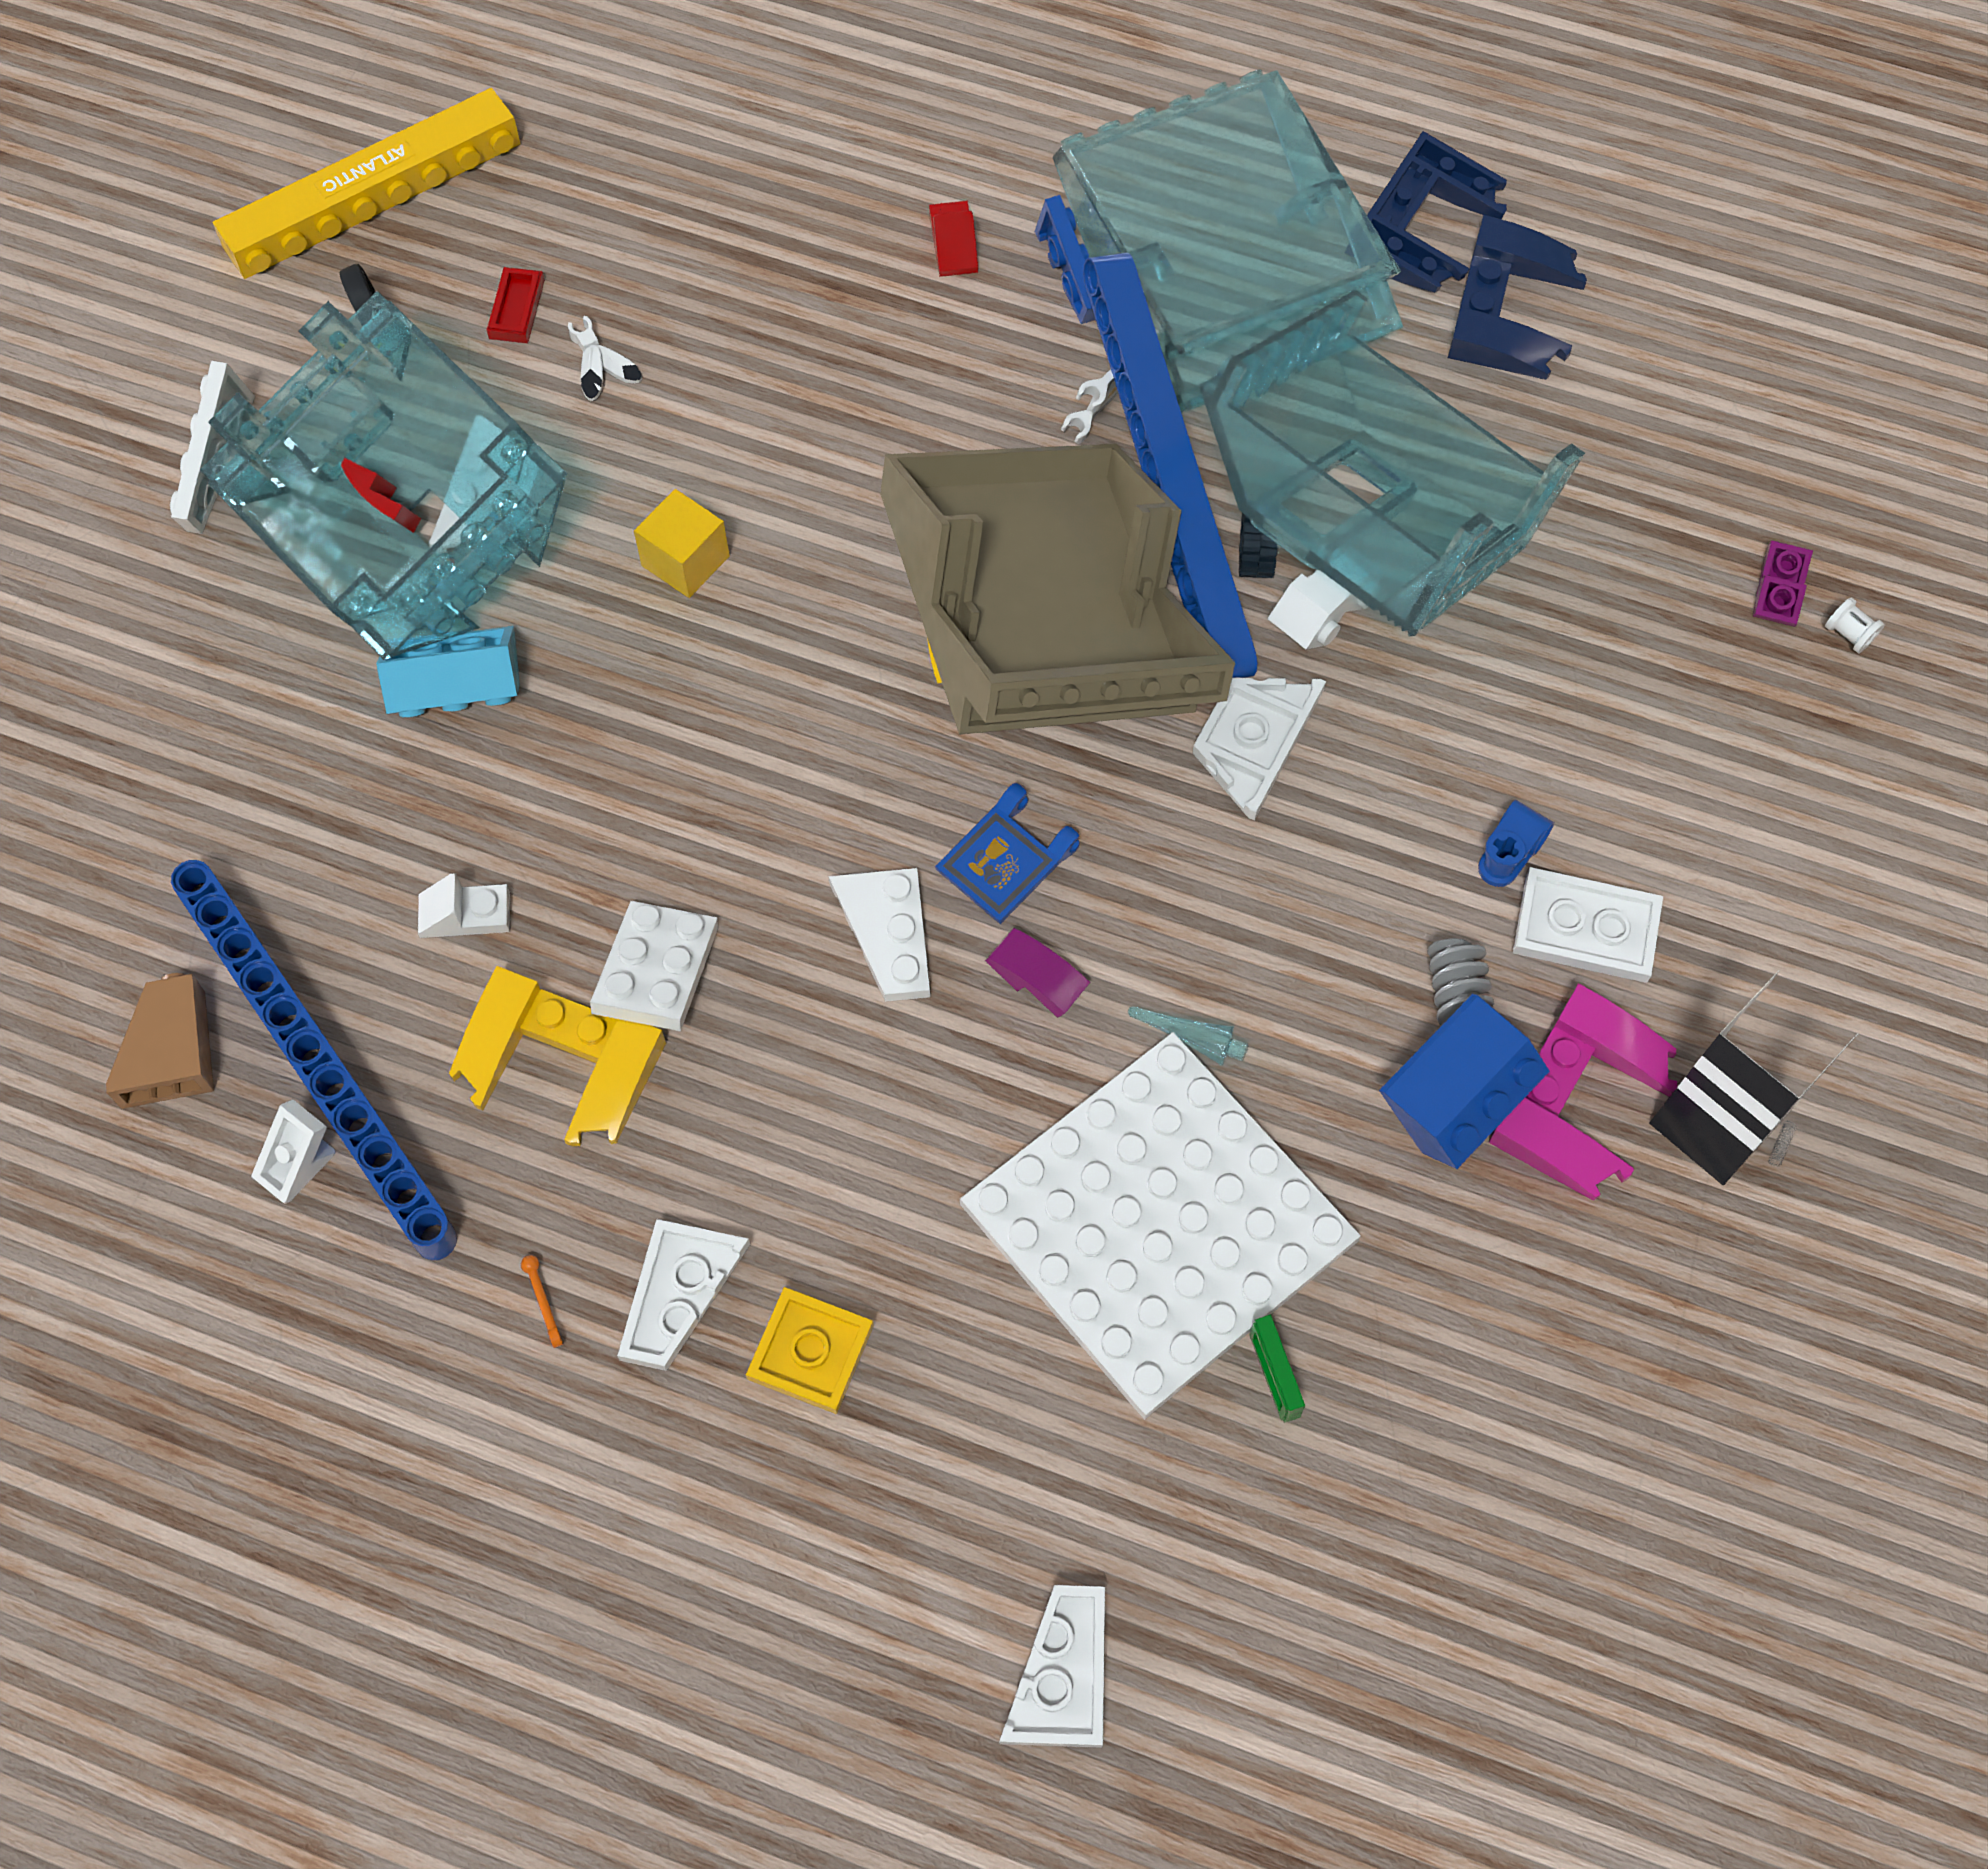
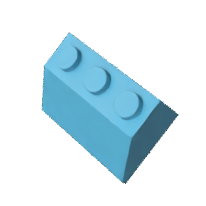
[376,626,520,717]

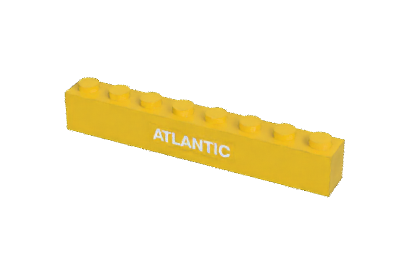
[212,87,521,280]

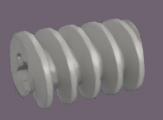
[1427,938,1494,1026]

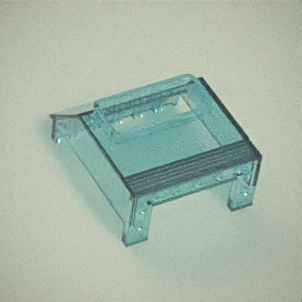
[1199,290,1585,637]

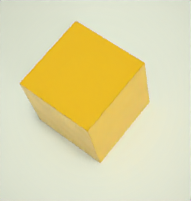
[634,489,730,598]

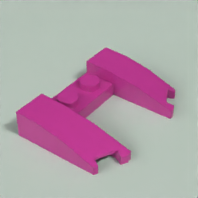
[1489,983,1677,1201]

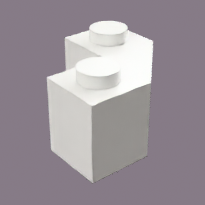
[1267,545,1384,649]

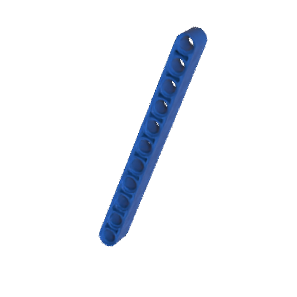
[1083,252,1257,678]
[171,860,457,1260]

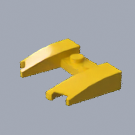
[449,966,666,1146]

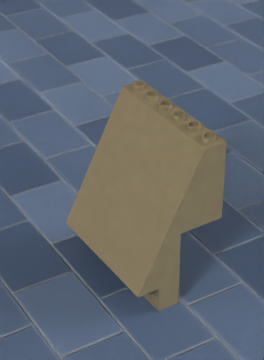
[880,444,1235,735]

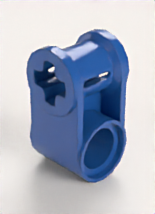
[1478,800,1555,887]

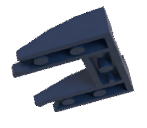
[1344,131,1507,293]
[1448,215,1587,380]

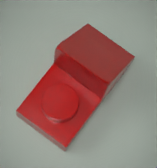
[929,200,978,277]

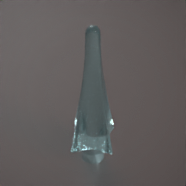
[1128,1007,1249,1066]

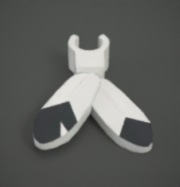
[568,316,642,401]

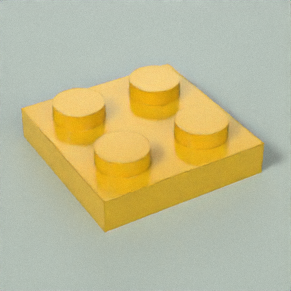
[746,1287,874,1414]

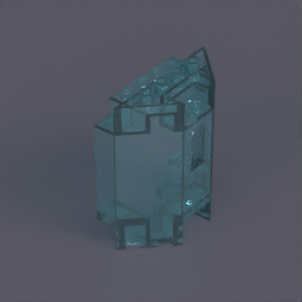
[200,291,568,660]

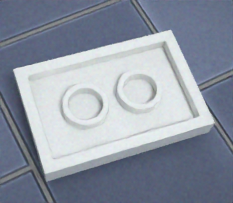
[1513,867,1663,983]
[590,901,718,1031]

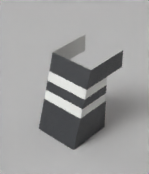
[1649,970,1858,1186]

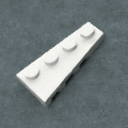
[170,361,255,534]

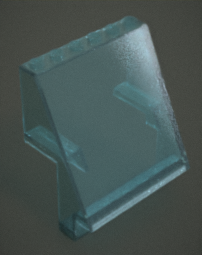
[1052,69,1403,413]

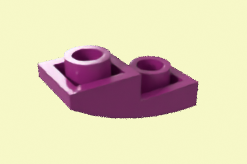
[1753,540,1813,627]
[985,928,1090,1018]

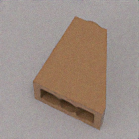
[106,973,214,1109]

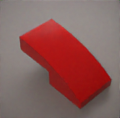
[341,457,421,533]

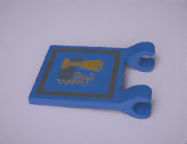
[935,783,1080,924]

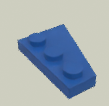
[1034,195,1096,324]

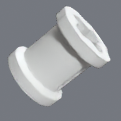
[1825,597,1885,654]

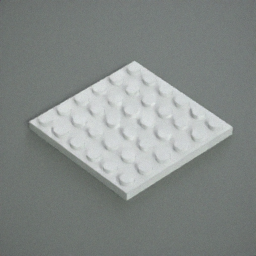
[960,1032,1361,1420]

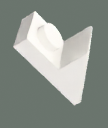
[418,873,510,938]
[251,1100,335,1204]

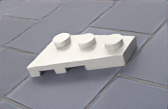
[828,868,930,1002]
[617,1219,750,1371]
[999,1585,1105,1748]

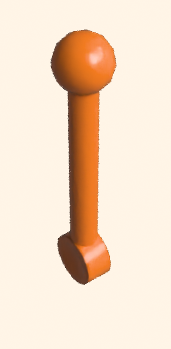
[521,1255,563,1348]

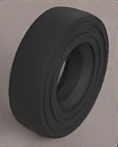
[339,264,391,338]

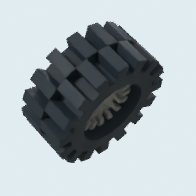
[1239,500,1279,578]

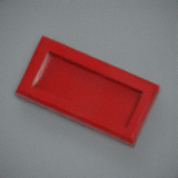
[486,267,545,344]

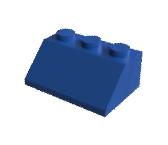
[1379,994,1550,1169]

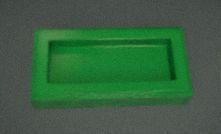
[1249,1314,1305,1423]

